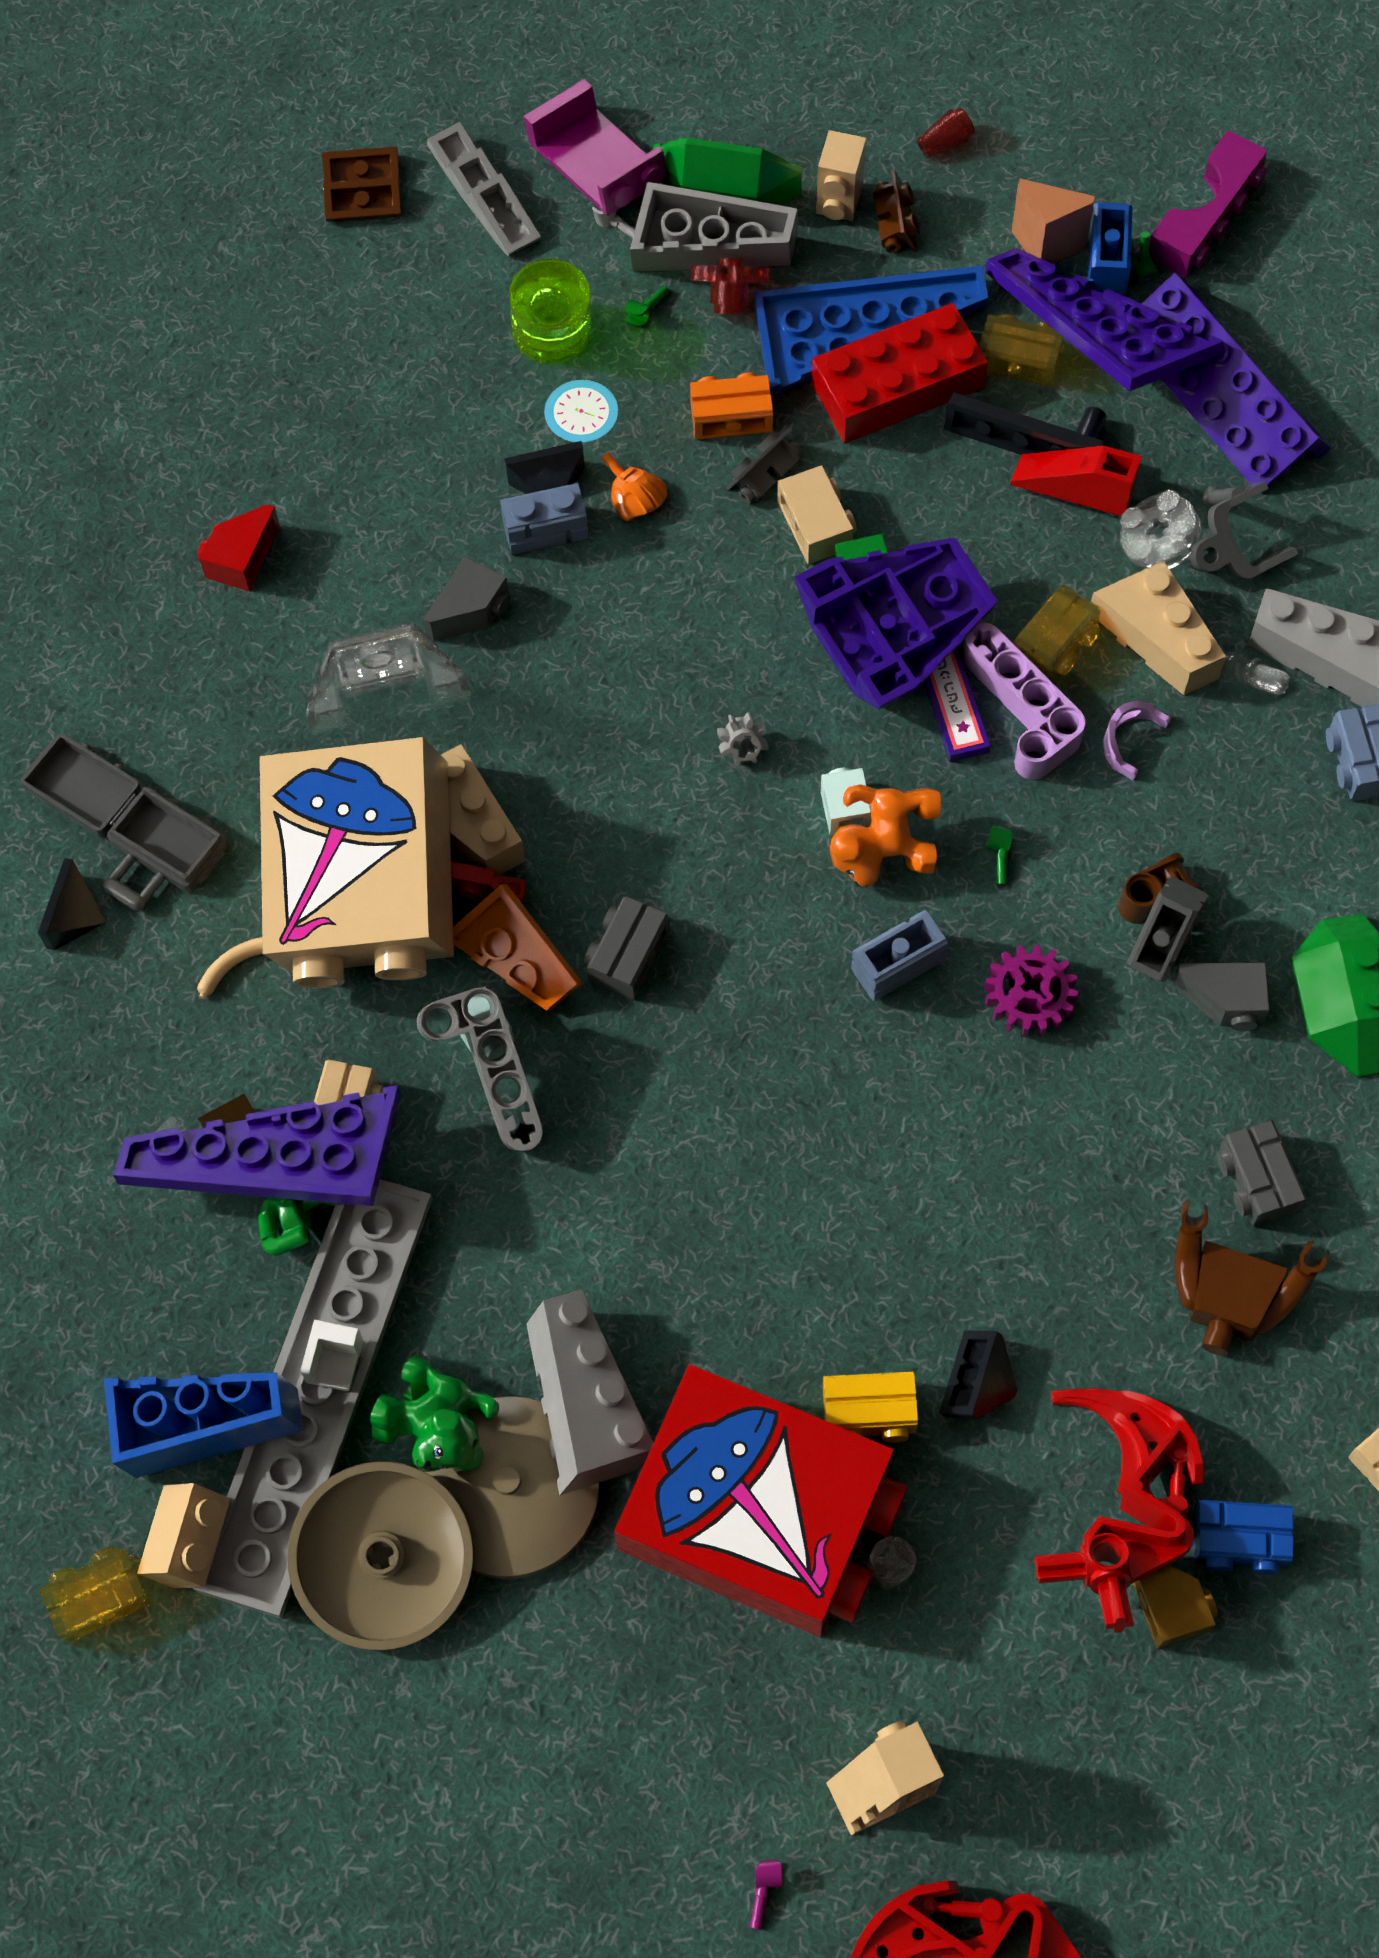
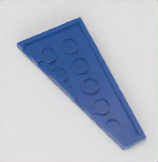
[754,266,989,396]

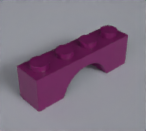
[1149,130,1268,278]

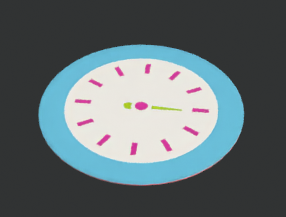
[544,380,618,442]

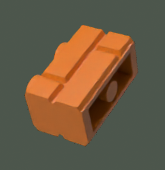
[690,372,773,440]

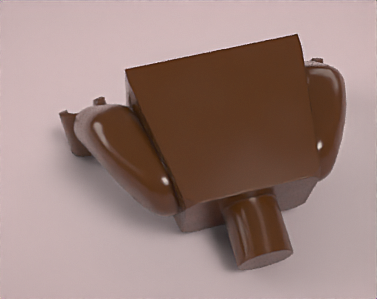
[1174,1201,1330,1356]

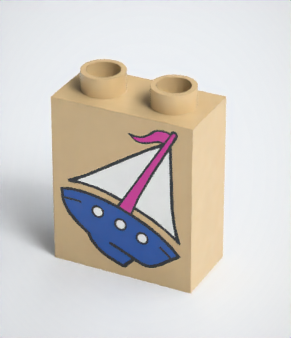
[260,737,454,989]

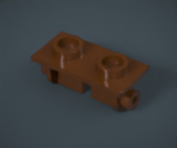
[873,170,920,253]

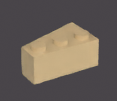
[1088,561,1226,695]
[441,744,525,875]
[826,1720,944,1835]

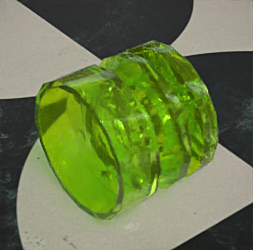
[509,258,591,364]

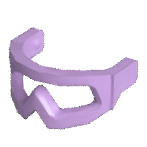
[1103,700,1171,780]

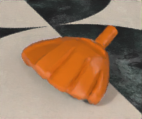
[601,452,668,521]

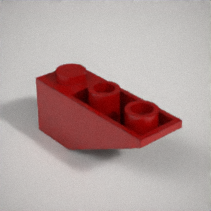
[1010,446,1142,517]

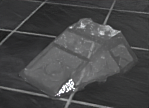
[306,623,471,736]

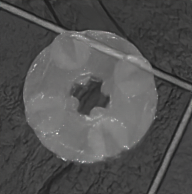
[1120,490,1201,569]

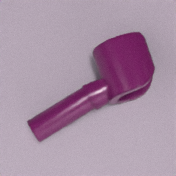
[750,1860,782,1930]

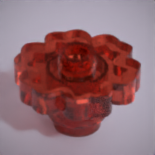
[691,258,769,314]

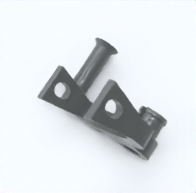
[1185,482,1298,579]

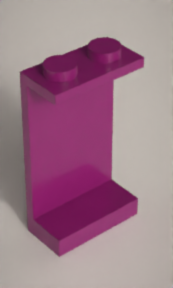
[523,79,667,216]

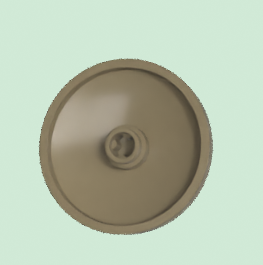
[426,1397,600,1579]
[287,1461,474,1650]

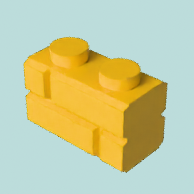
[823,1372,918,1443]

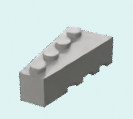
[630,182,798,272]
[1248,588,1379,707]
[526,1289,653,1496]

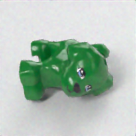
[370,1356,499,1472]

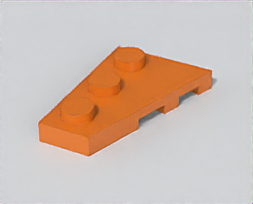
[453,884,583,1011]

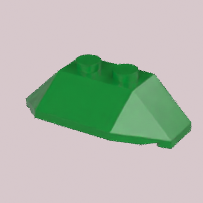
[652,138,803,206]
[1291,914,1379,1078]

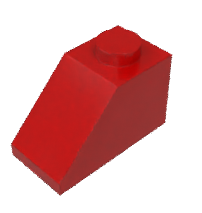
[198,504,280,592]

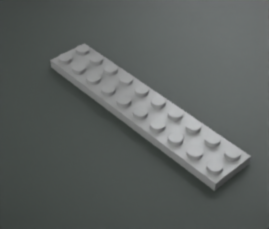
[193,1179,433,1619]

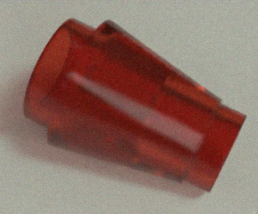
[916,107,975,158]

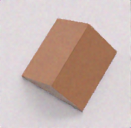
[1012,179,1095,264]

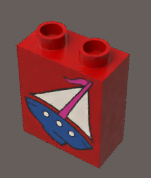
[614,1364,908,1638]

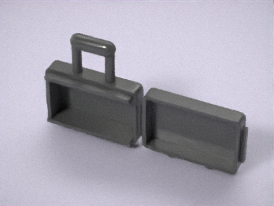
[21,734,228,911]

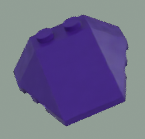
[795,538,998,710]

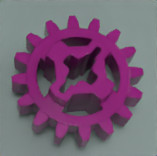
[984,944,1078,1037]

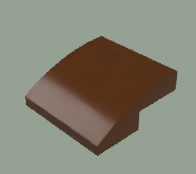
[322,146,402,222]

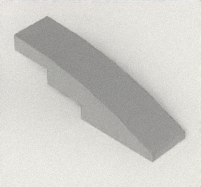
[427,122,541,257]

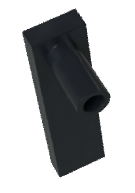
[944,392,1107,455]

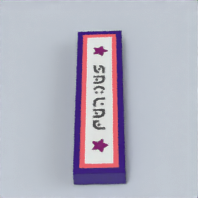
[923,647,990,762]

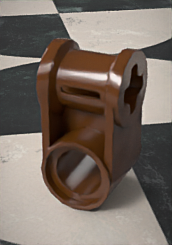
[1118,853,1203,924]

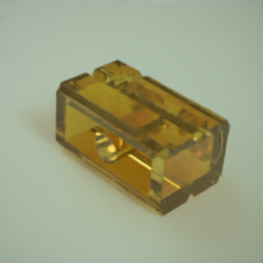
[979,314,1064,387]
[1013,585,1101,682]
[39,1546,152,1645]

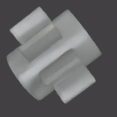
[717,712,769,766]

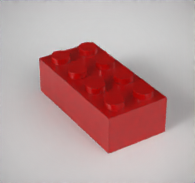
[811,303,988,444]

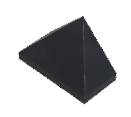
[504,441,585,494]
[38,858,106,950]
[939,1330,1017,1419]

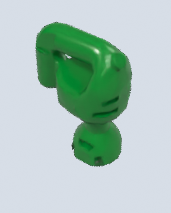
[258,1197,342,1256]

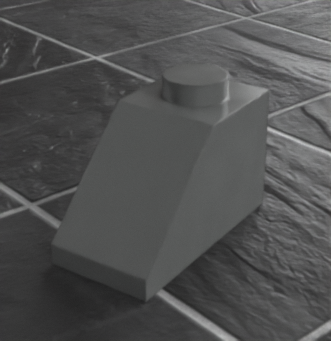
[423,557,511,641]
[1173,962,1269,1031]

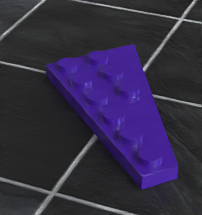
[985,248,1224,392]
[113,1085,401,1206]

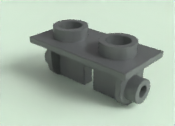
[725,427,802,504]

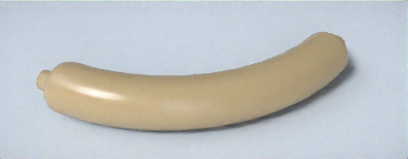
[197,937,263,999]

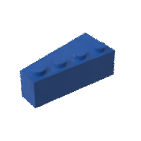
[104,1372,303,1478]

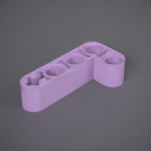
[962,622,1086,780]

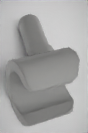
[592,207,635,239]

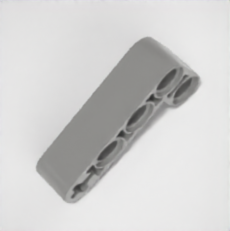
[417,987,543,1151]

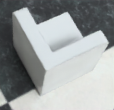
[301,1320,363,1391]

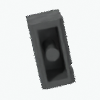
[1127,877,1209,982]
[583,896,670,1000]
[1217,1120,1307,1227]

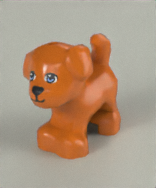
[830,784,941,888]

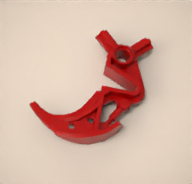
[1034,1388,1203,1633]
[850,1880,1081,1958]

